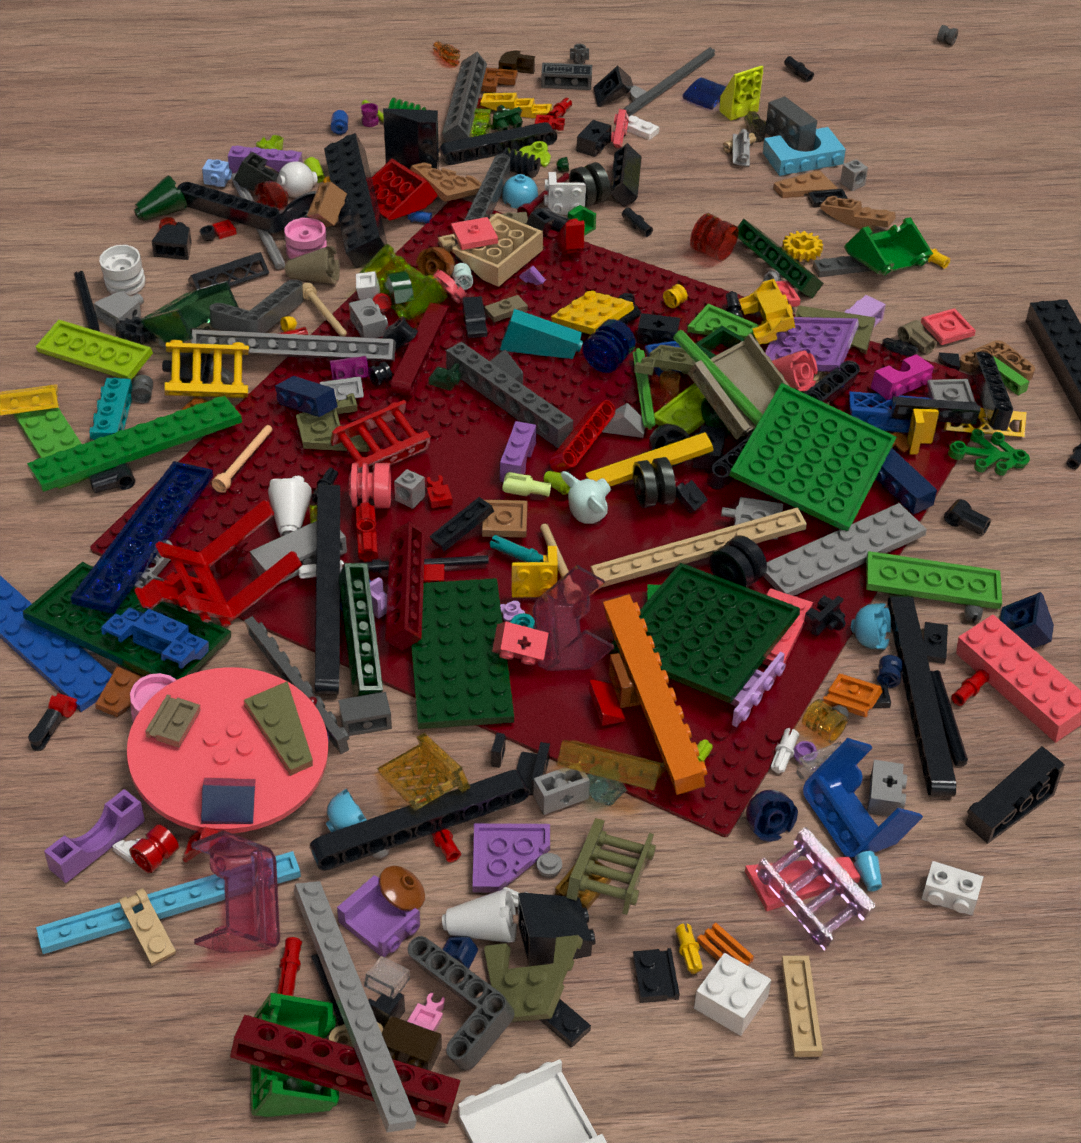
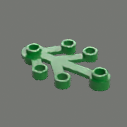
[948,429,1030,476]

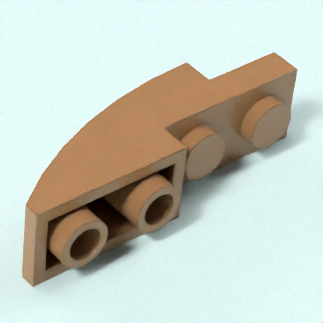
[820,196,896,231]

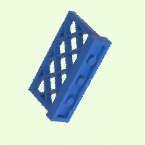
[849,391,931,433]

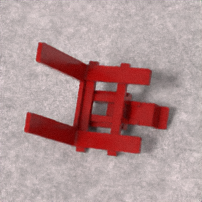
[134,500,302,627]

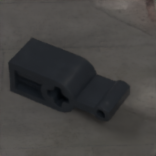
[462,296,488,338]

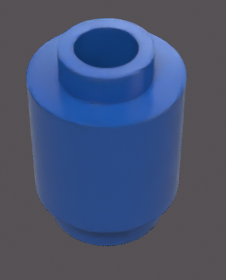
[331,110,349,134]

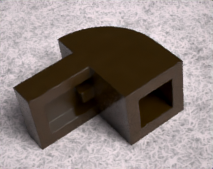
[498,50,535,74]

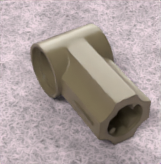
[897,320,937,355]

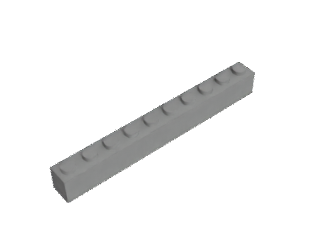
[192,330,396,362]

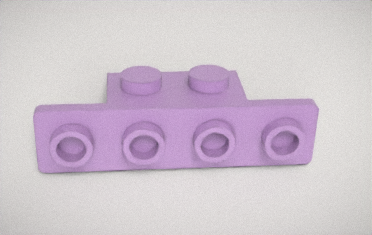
[731,652,786,727]

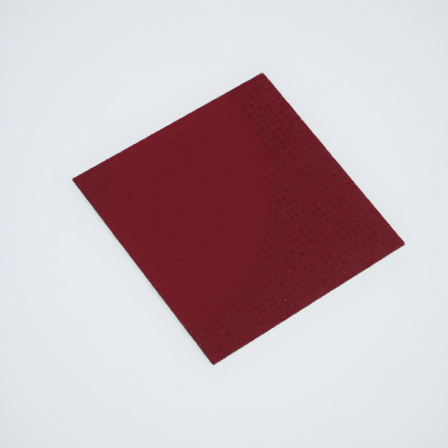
[90,198,983,837]

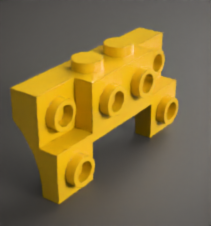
[739,279,795,345]

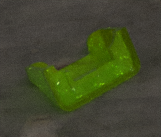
[359,244,448,320]

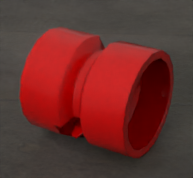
[129,825,179,873]

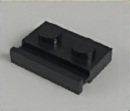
[632,948,680,1003]

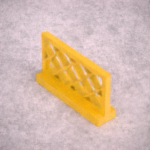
[0,384,59,415]

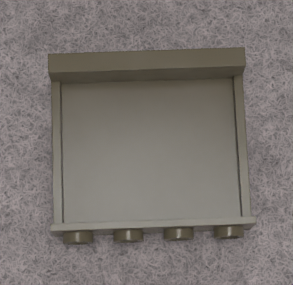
[688,333,789,440]

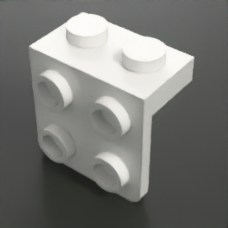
[544,172,586,215]

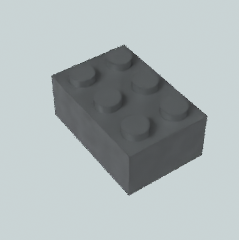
[765,96,817,152]

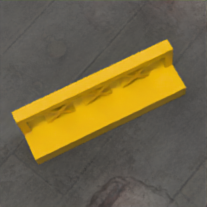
[944,408,1027,437]

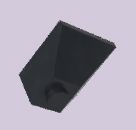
[593,65,633,107]

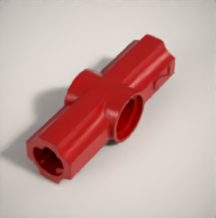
[356,502,378,562]

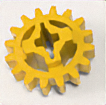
[782,231,823,262]

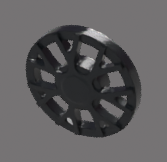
[882,337,919,356]

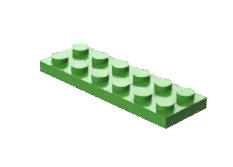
[13,408,98,489]
[866,551,1002,609]

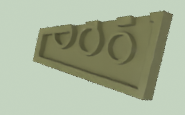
[795,305,875,354]
[244,681,313,776]

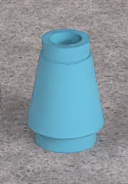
[854,851,882,892]

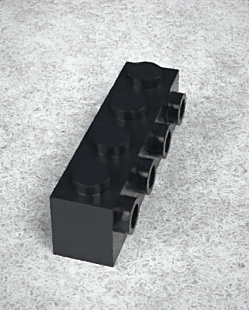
[610,143,642,207]

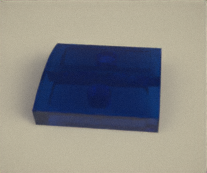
[683,77,726,110]

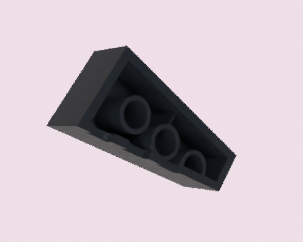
[965,746,1065,844]

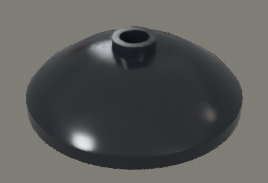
[280,191,317,231]

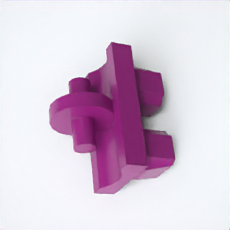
[330,356,369,380]

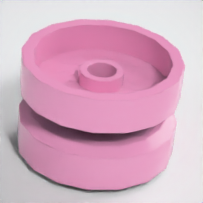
[284,218,327,259]
[130,673,176,722]

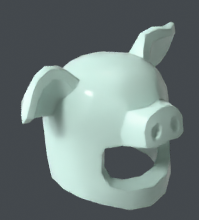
[561,471,611,524]

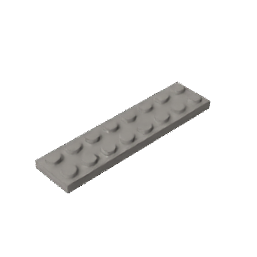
[763,503,927,596]

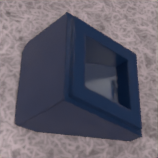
[443,937,478,969]

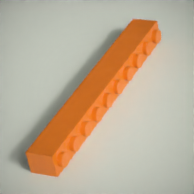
[603,594,707,795]

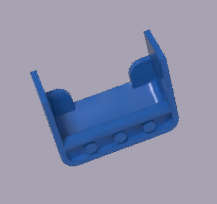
[803,738,923,858]

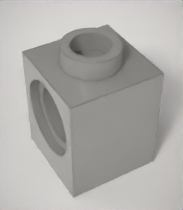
[840,159,868,191]
[394,469,425,508]

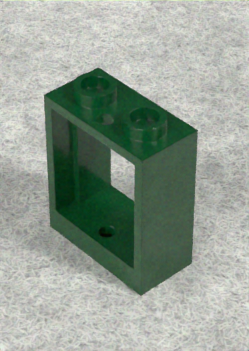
[696,326,744,359]

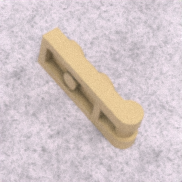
[118,888,176,966]

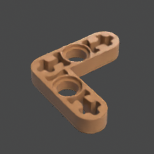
[960,340,1035,381]

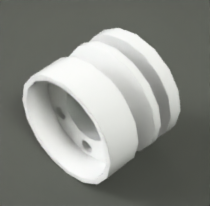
[99,245,146,295]

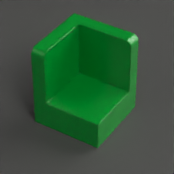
[568,205,596,236]

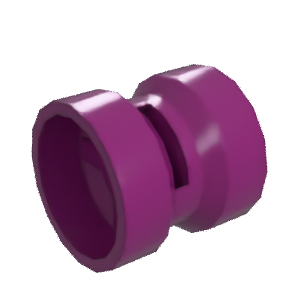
[361,103,379,127]

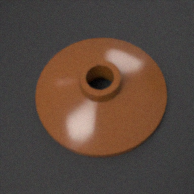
[379,866,425,912]

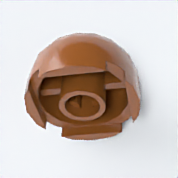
[416,247,455,286]

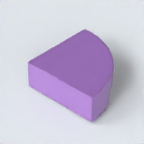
[519,266,546,285]

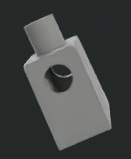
[94,291,144,330]

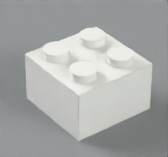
[694,953,771,1036]

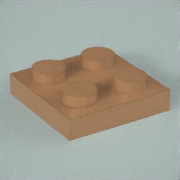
[482,500,527,537]

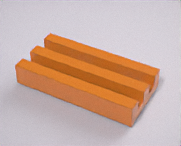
[697,922,754,966]

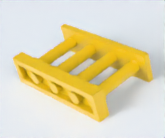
[165,340,249,398]

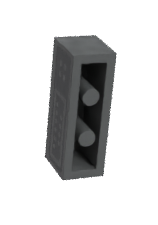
[541,63,592,90]

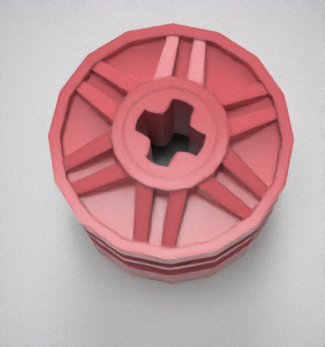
[349,463,391,508]

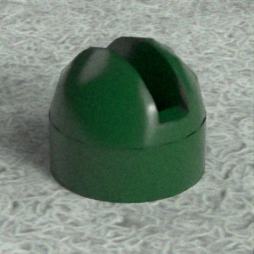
[556,157,569,172]

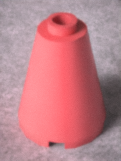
[772,350,818,392]

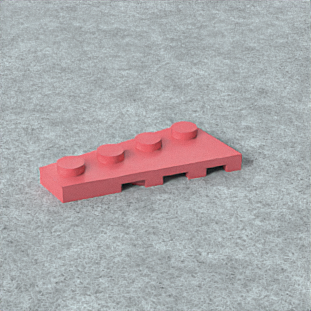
[745,857,861,912]

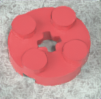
[431,269,467,304]

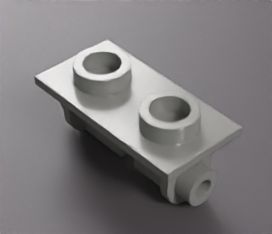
[732,129,750,167]

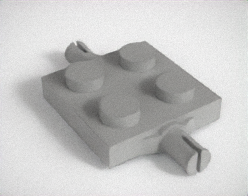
[721,497,783,540]

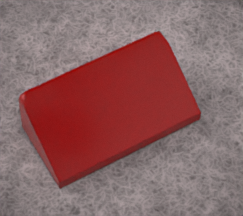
[589,680,625,726]
[182,827,222,863]

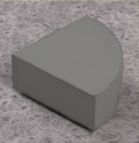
[630,85,647,101]

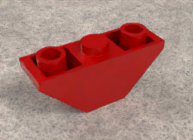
[556,219,585,254]

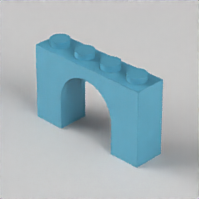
[763,127,846,176]

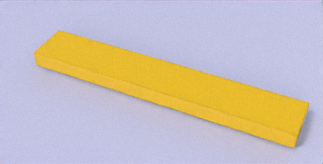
[586,432,714,487]

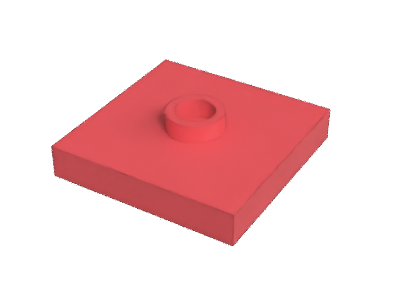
[451,217,498,250]
[921,308,976,345]

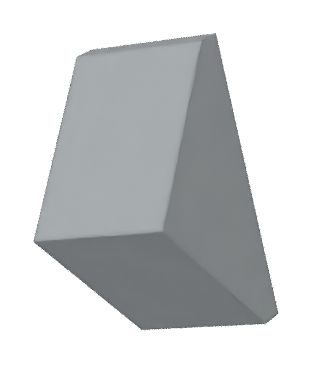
[602,403,645,438]

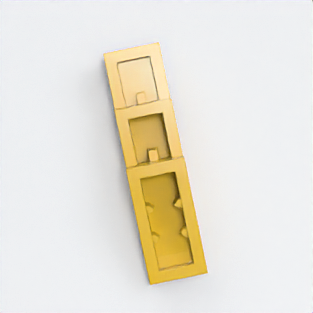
[480,93,552,118]

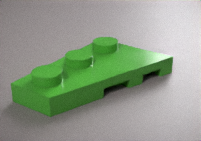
[687,304,759,339]

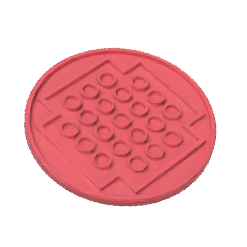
[127,667,328,834]

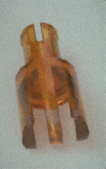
[433,41,461,66]

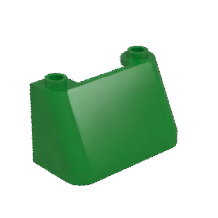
[844,217,933,275]
[250,993,339,1117]

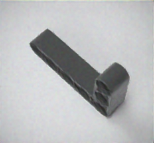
[210,280,303,333]
[407,936,515,1070]

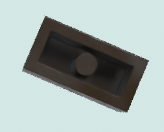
[382,1016,442,1071]

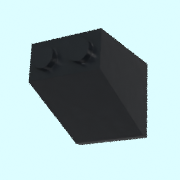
[518,893,596,966]

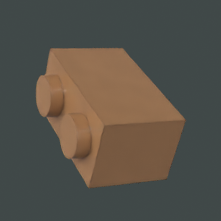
[307,182,347,227]

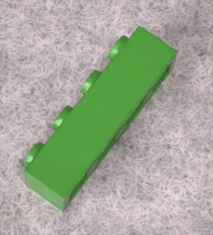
[993,356,1029,396]

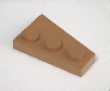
[773,170,838,198]

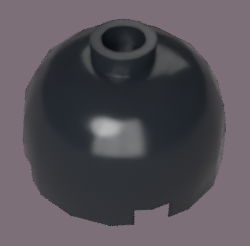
[648,423,690,467]

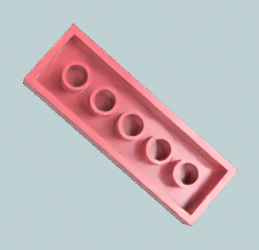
[956,614,1081,743]

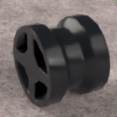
[368,362,392,386]

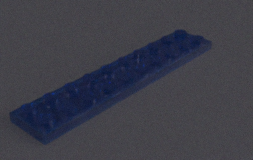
[71,461,213,614]

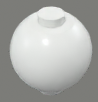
[277,162,318,198]

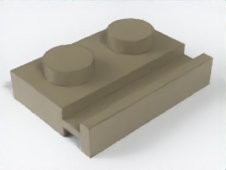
[145,694,201,748]

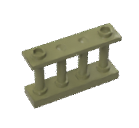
[566,818,656,915]

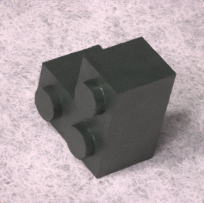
[233,152,279,198]

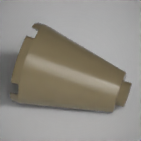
[285,246,340,284]

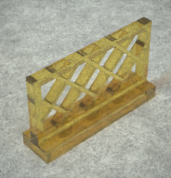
[377,733,471,811]
[557,740,666,790]

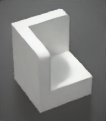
[356,271,380,300]

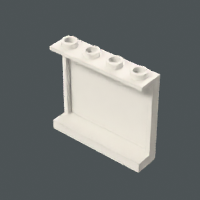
[458,1059,607,1143]

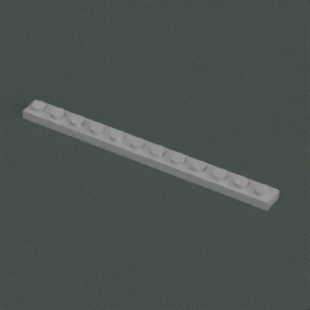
[294,881,417,1132]

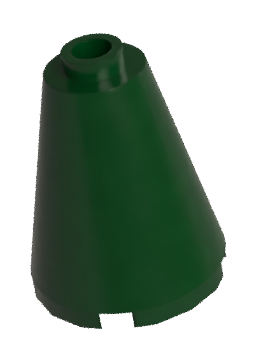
[134,175,187,221]

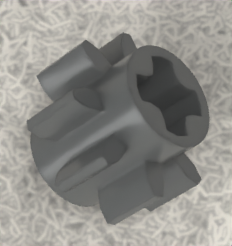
[570,44,589,64]

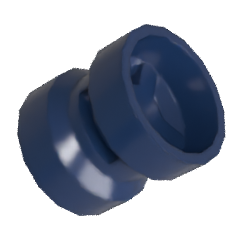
[877,655,903,688]

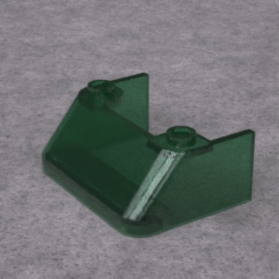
[141,281,239,344]

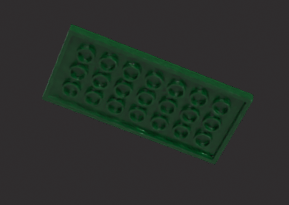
[23,562,231,680]
[411,578,514,729]

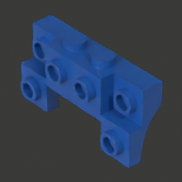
[101,607,208,669]

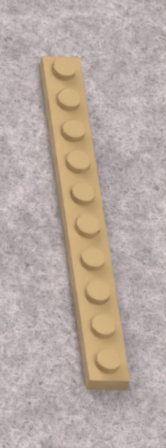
[591,508,807,588]

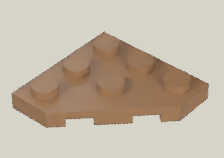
[410,163,482,202]

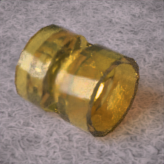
[802,699,848,743]

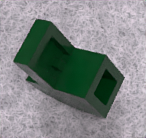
[382,271,415,305]

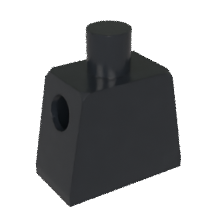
[152,222,192,260]
[162,352,213,384]

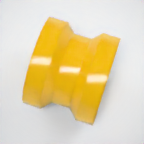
[663,284,688,308]

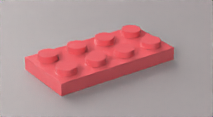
[762,588,813,666]

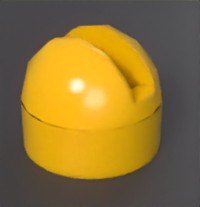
[280,316,297,332]

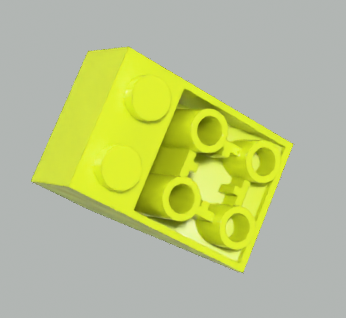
[719,66,764,120]

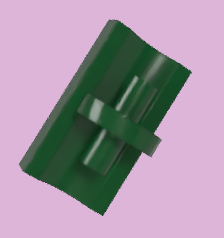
[490,105,523,131]

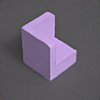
[370,577,387,619]

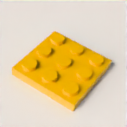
[551,291,634,336]

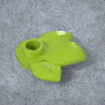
[519,141,551,167]

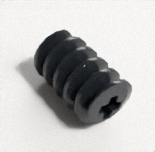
[503,147,541,178]

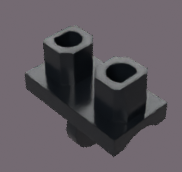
[805,595,846,636]

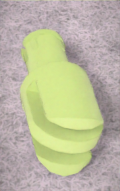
[503,472,551,497]

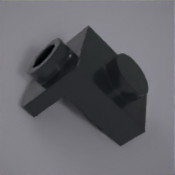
[675,480,708,514]

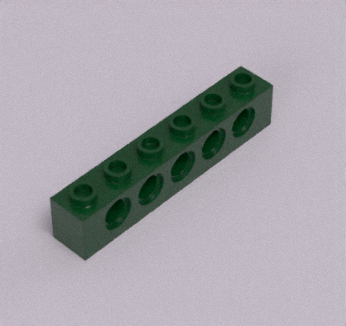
[732,218,824,299]
[339,563,383,697]

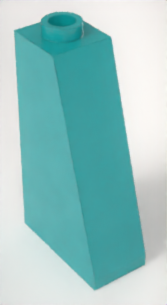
[500,309,583,359]

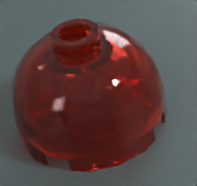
[254,181,289,214]

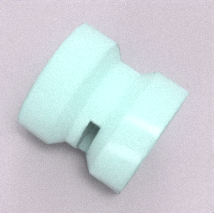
[452,263,473,290]

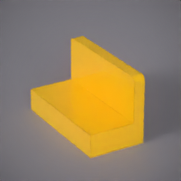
[907,409,939,454]

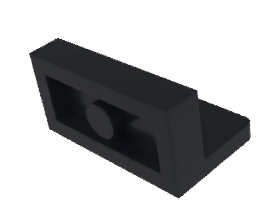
[517,742,550,796]

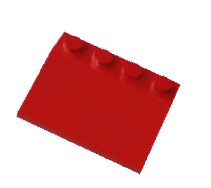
[372,159,438,221]

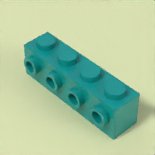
[90,378,132,441]

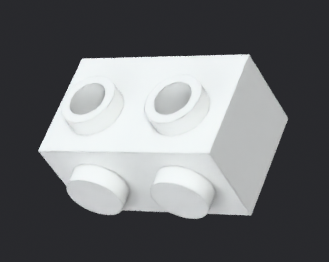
[921,861,983,915]

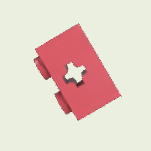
[492,622,549,665]

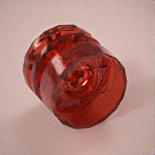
[690,213,739,262]

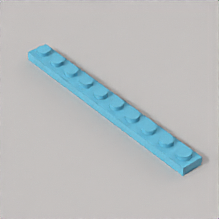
[36,851,301,954]

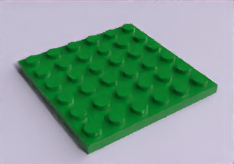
[729,383,897,531]

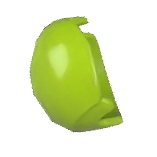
[256,135,284,150]

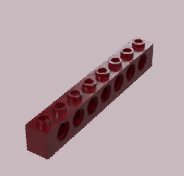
[230,1014,461,1124]

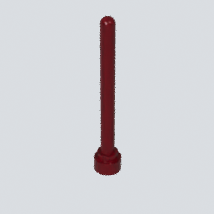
[517,173,569,218]

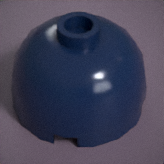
[746,790,798,842]

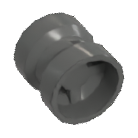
[937,25,959,45]
[131,375,153,403]

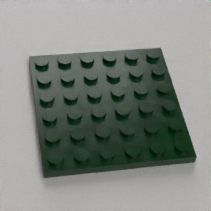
[608,563,800,704]

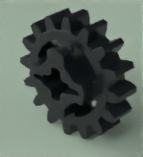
[116,317,159,345]

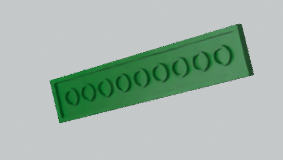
[27,396,242,492]

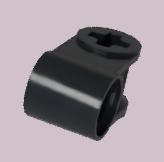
[382,317,418,350]

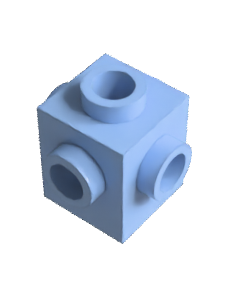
[202,159,232,187]

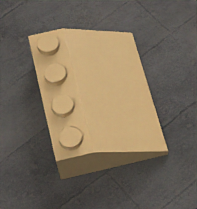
[452,213,543,287]

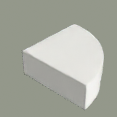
[112,839,140,864]

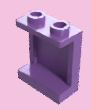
[337,875,420,958]

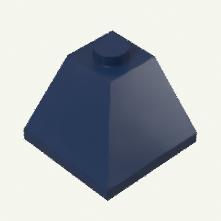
[1000,592,1054,648]

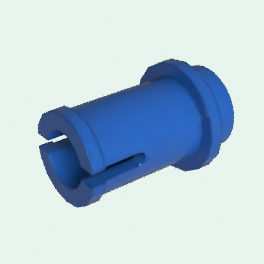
[408,211,432,223]

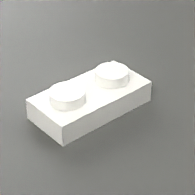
[627,115,659,140]

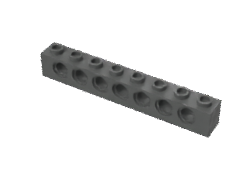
[442,52,487,142]
[446,342,573,448]

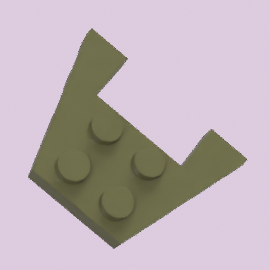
[634,345,696,375]
[296,393,369,452]
[484,935,583,1022]

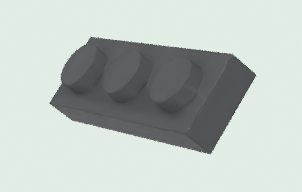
[813,256,872,277]

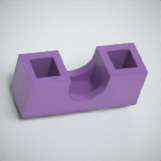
[500,421,536,482]

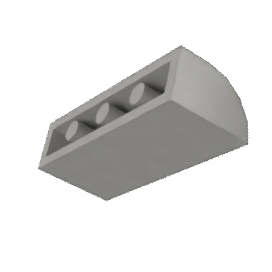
[250,521,347,583]

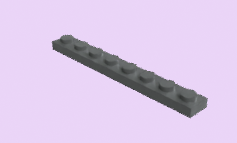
[244,616,349,754]

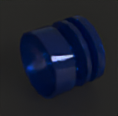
[583,319,636,373]

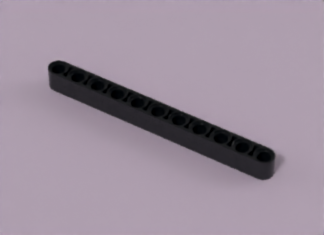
[707,360,860,490]
[315,484,340,695]
[887,596,956,797]

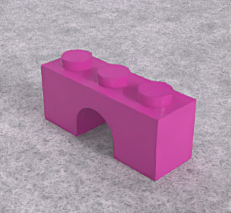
[871,354,934,400]

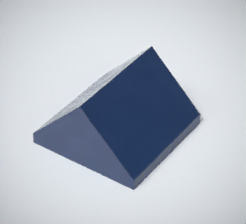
[201,778,256,824]

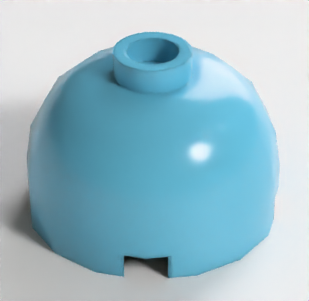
[502,174,538,209]
[851,603,891,650]
[326,789,367,832]

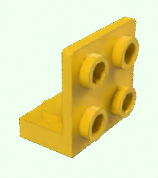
[512,546,558,598]

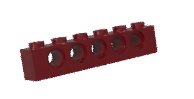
[385,521,425,651]

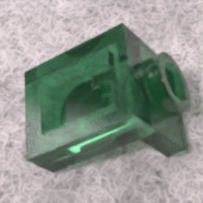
[429,363,461,391]

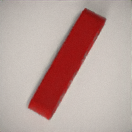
[550,400,615,473]

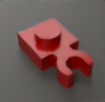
[534,114,565,131]
[427,475,453,508]

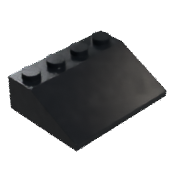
[383,108,439,170]

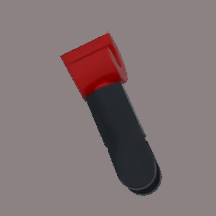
[28,693,77,751]

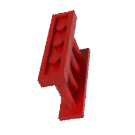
[330,400,431,473]

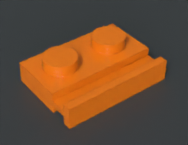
[823,673,882,717]

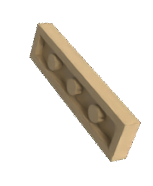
[781,956,823,1057]

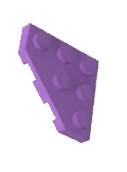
[473,823,550,893]

